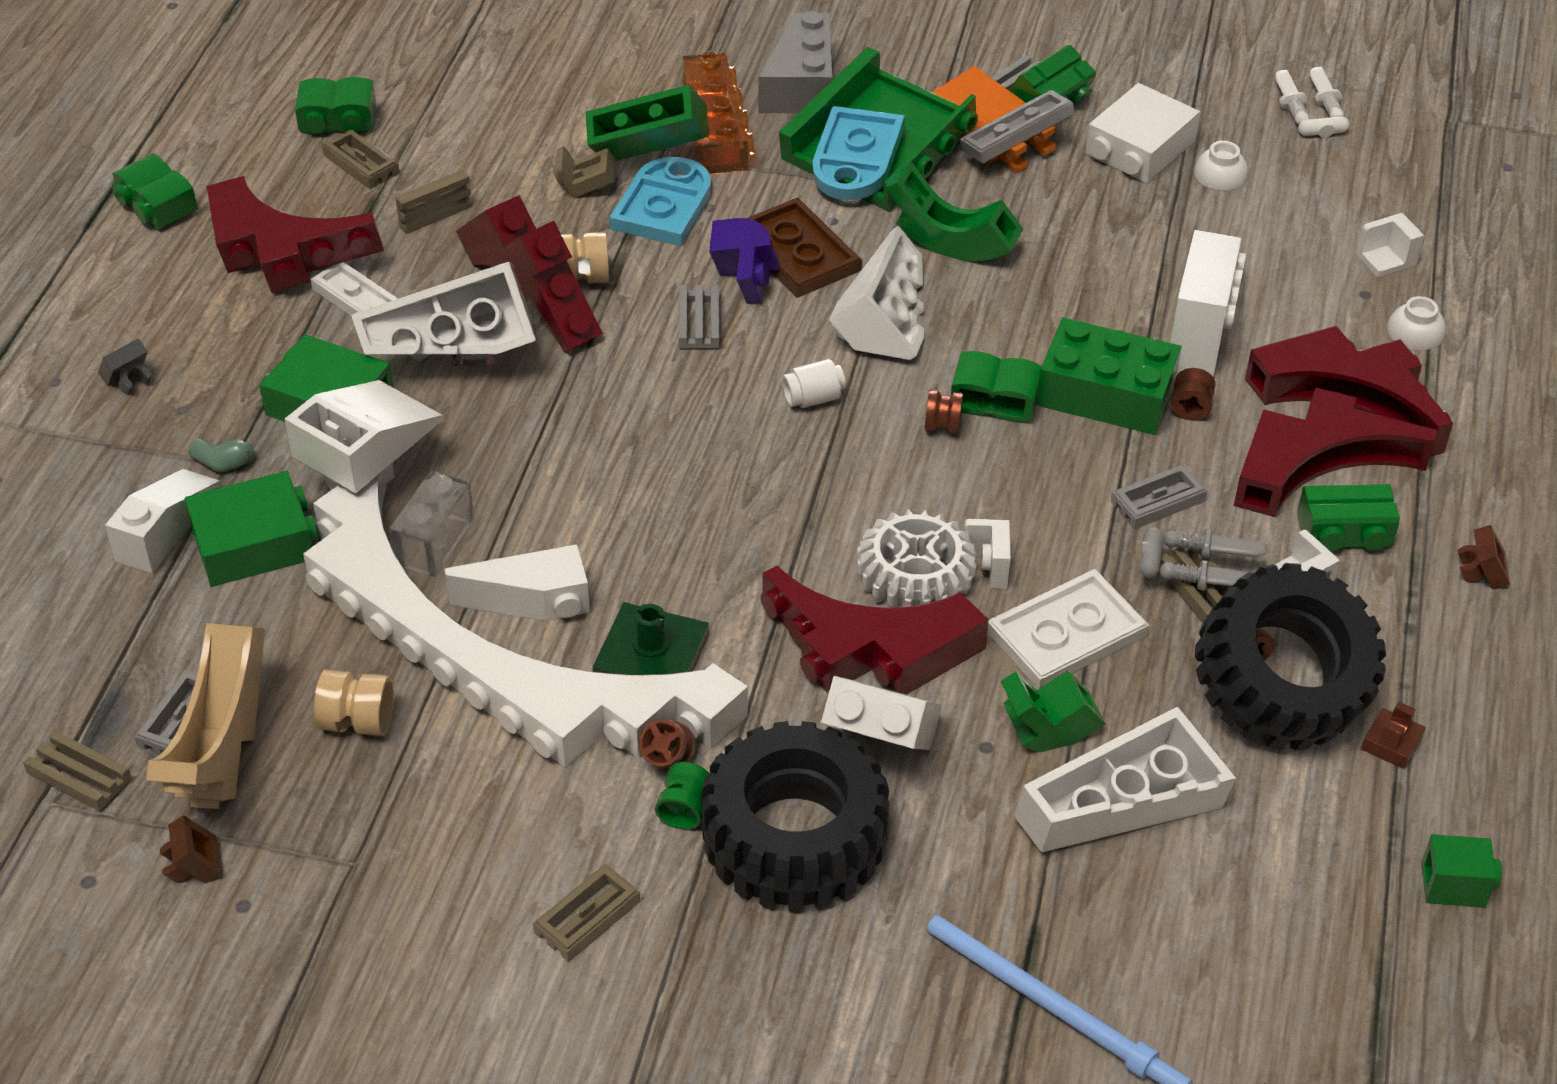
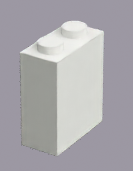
[1085,83,1201,183]
[821,676,942,750]

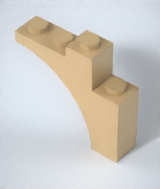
[146,623,265,809]

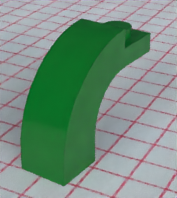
[885,160,1023,262]

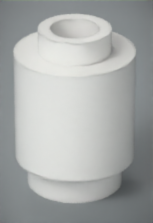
[782,359,846,408]

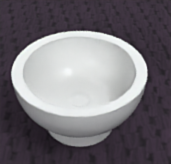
[1194,141,1248,191]
[1387,296,1446,350]

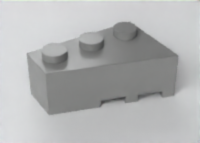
[758,11,832,113]

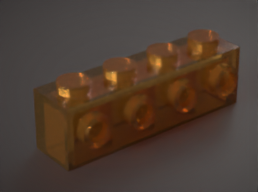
[682,52,754,174]

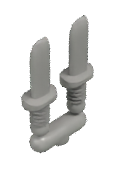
[1140,527,1267,591]

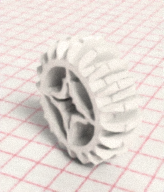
[857,509,977,607]

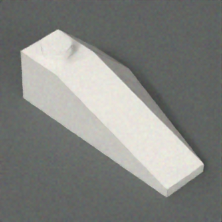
[829,226,924,360]

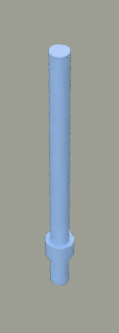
[927,914,1192,1084]

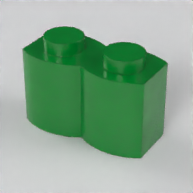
[295,77,376,134]
[112,153,198,229]
[951,351,1042,422]

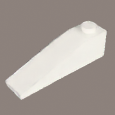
[351,262,536,354]

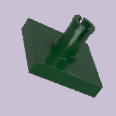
[592,602,709,675]

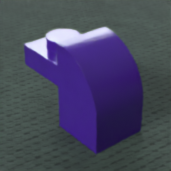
[709,218,780,304]

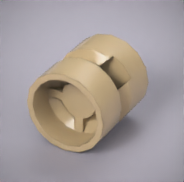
[561,231,609,284]
[314,669,394,736]

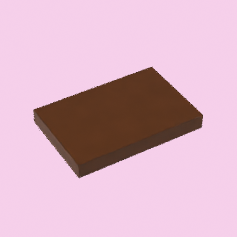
[747,197,862,298]

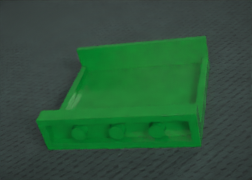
[779,46,978,212]

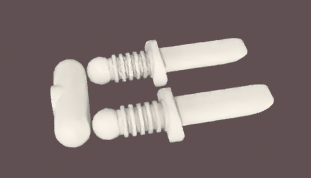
[1275,67,1350,138]

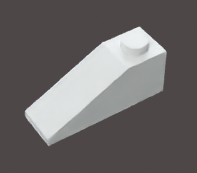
[105,469,221,574]
[444,544,590,621]

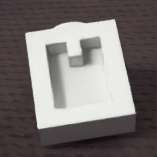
[964,519,1011,589]

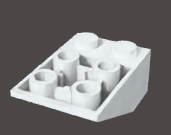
[284,380,443,493]

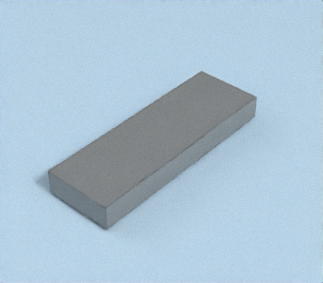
[960,90,1075,163]

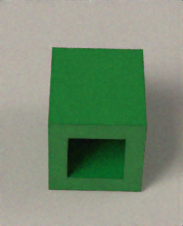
[1421,834,1502,908]

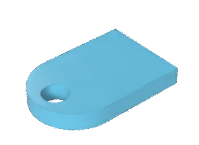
[812,106,905,200]
[609,157,711,246]

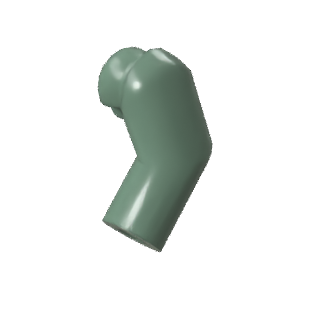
[188,438,255,473]

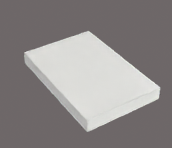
[987,569,1150,689]

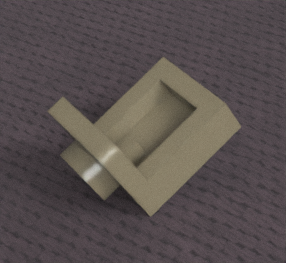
[553,146,615,198]

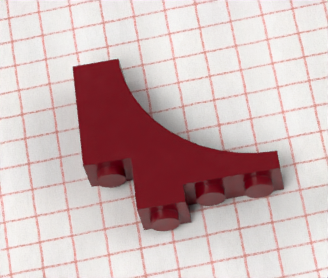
[206,176,384,293]
[456,195,603,352]
[1245,325,1453,457]
[1234,388,1437,517]
[761,566,989,695]

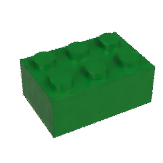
[1036,317,1182,435]

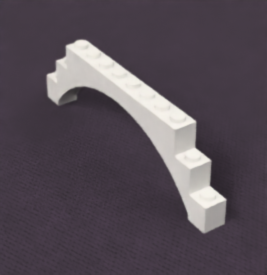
[303,463,748,767]

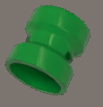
[654,762,710,830]

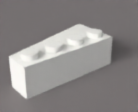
[1170,230,1246,377]
[1014,706,1236,853]

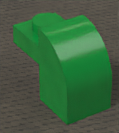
[1000,670,1106,752]

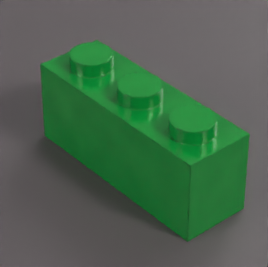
[585,84,709,161]

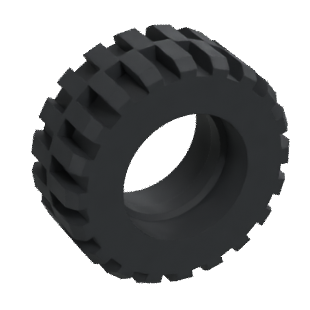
[1195,563,1386,750]
[702,721,890,911]

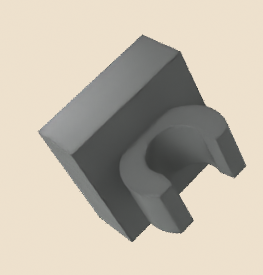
[98,338,152,394]

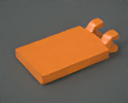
[931,66,1056,174]

